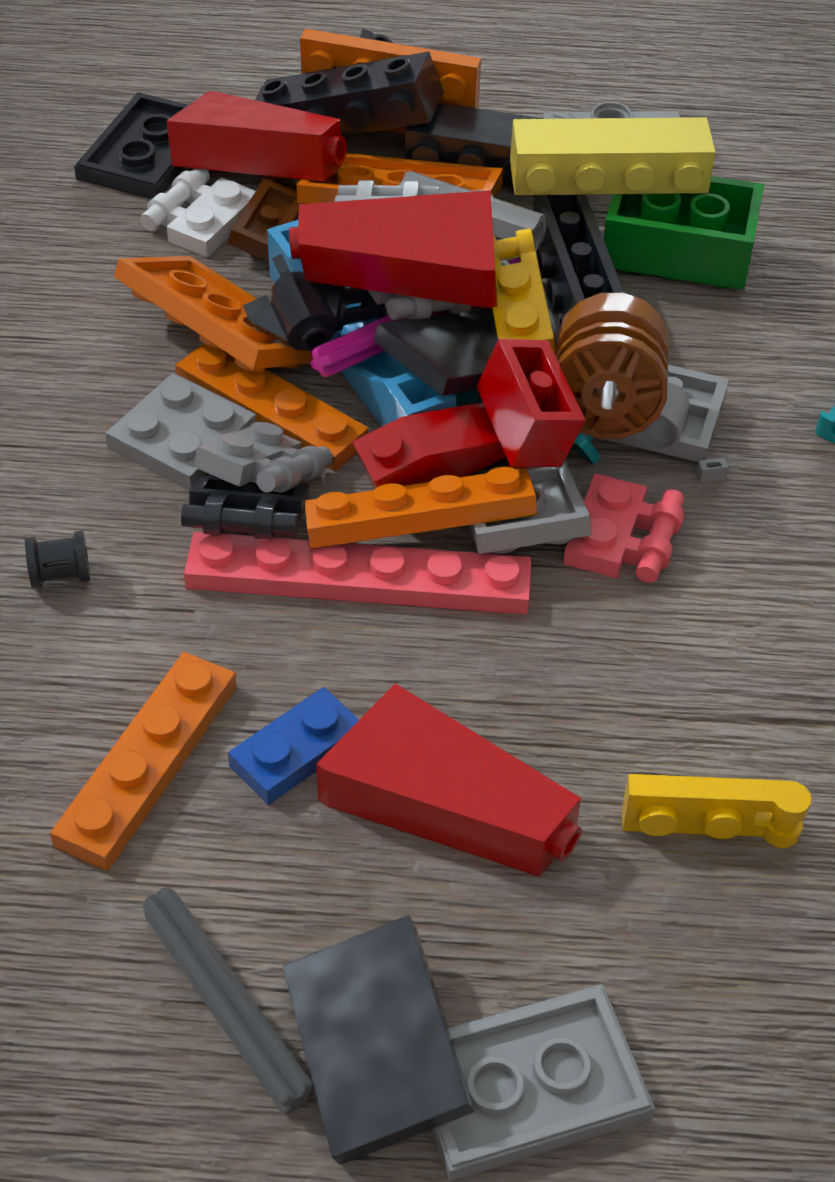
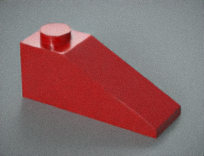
[352,402,506,489]

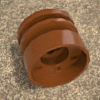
[555,293,669,439]

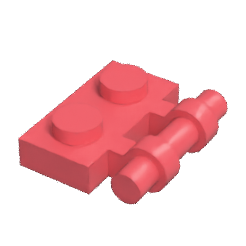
[563,473,685,583]

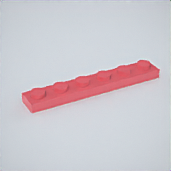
[184,531,532,615]

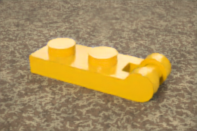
[492,228,555,352]
[622,774,812,849]

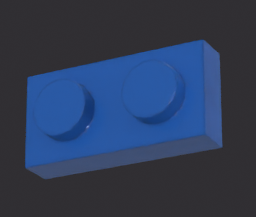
[228,687,359,805]

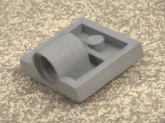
[603,365,729,462]

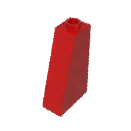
[166,91,347,181]
[289,190,498,308]
[316,683,582,877]

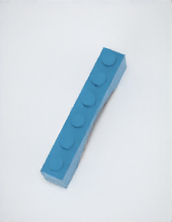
[267,220,456,427]

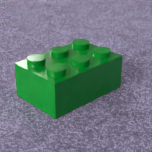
[603,176,764,290]

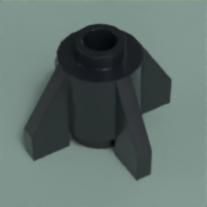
[243,254,346,351]

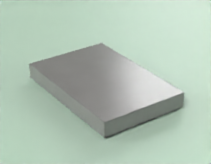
[432,984,655,1182]

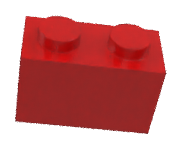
[476,339,586,468]

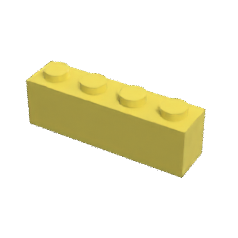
[510,117,716,195]

